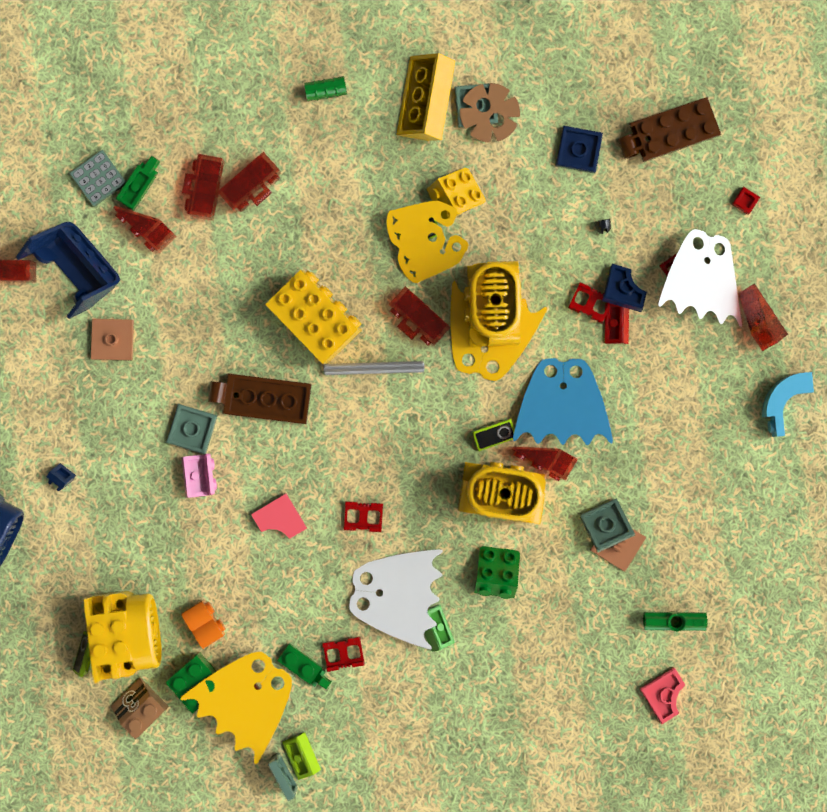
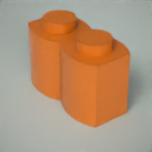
[181,600,226,649]

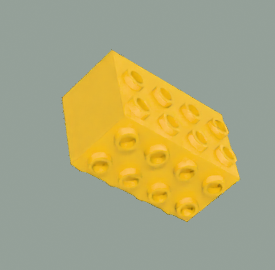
[265,269,362,364]

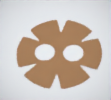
[460,83,520,143]

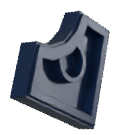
[602,264,647,312]

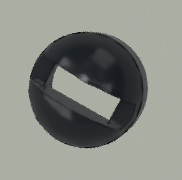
[594,219,611,234]

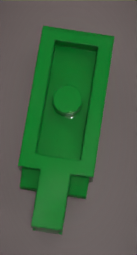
[116,156,160,211]
[277,644,332,689]

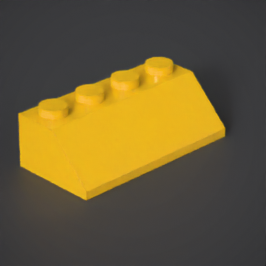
[396,53,455,141]

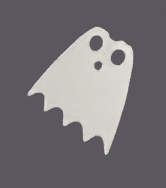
[658,229,742,327]
[349,549,443,649]

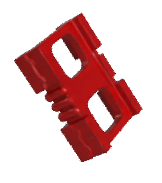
[568,282,611,324]
[344,501,383,532]
[322,637,365,672]

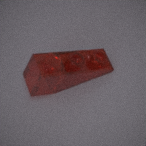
[113,206,177,253]
[0,260,36,283]
[738,283,788,351]
[511,446,578,482]

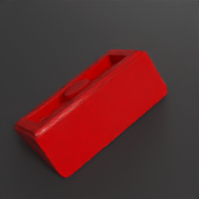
[604,303,629,344]

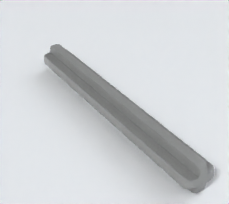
[324,361,424,375]

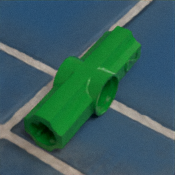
[643,611,708,632]

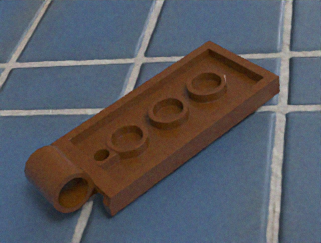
[618,97,721,162]
[208,373,312,424]

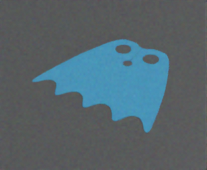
[513,358,613,445]

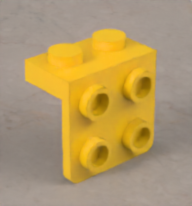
[426,168,486,219]

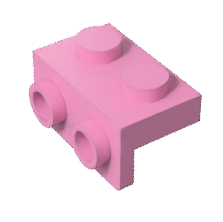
[181,453,217,498]

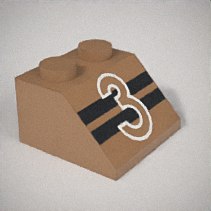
[111,677,169,740]

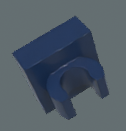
[46,463,76,491]

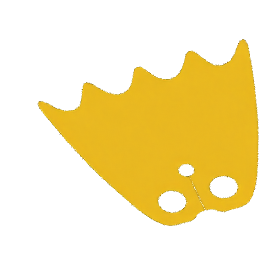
[450,281,547,381]
[181,651,292,765]

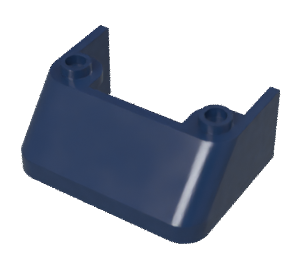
[16,222,120,319]

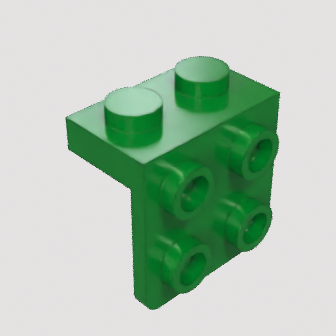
[474,546,520,599]

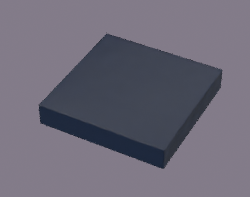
[556,125,603,173]

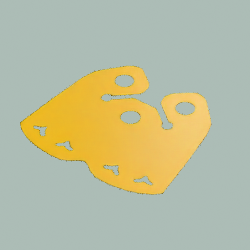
[387,201,468,283]

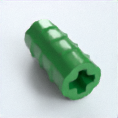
[304,76,347,101]

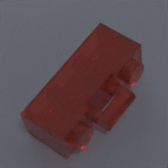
[217,152,281,213]
[182,154,224,221]
[389,286,451,346]

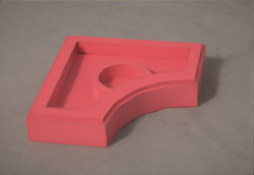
[251,493,307,539]
[639,667,685,724]

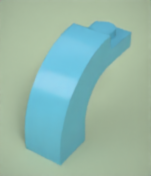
[762,372,814,437]

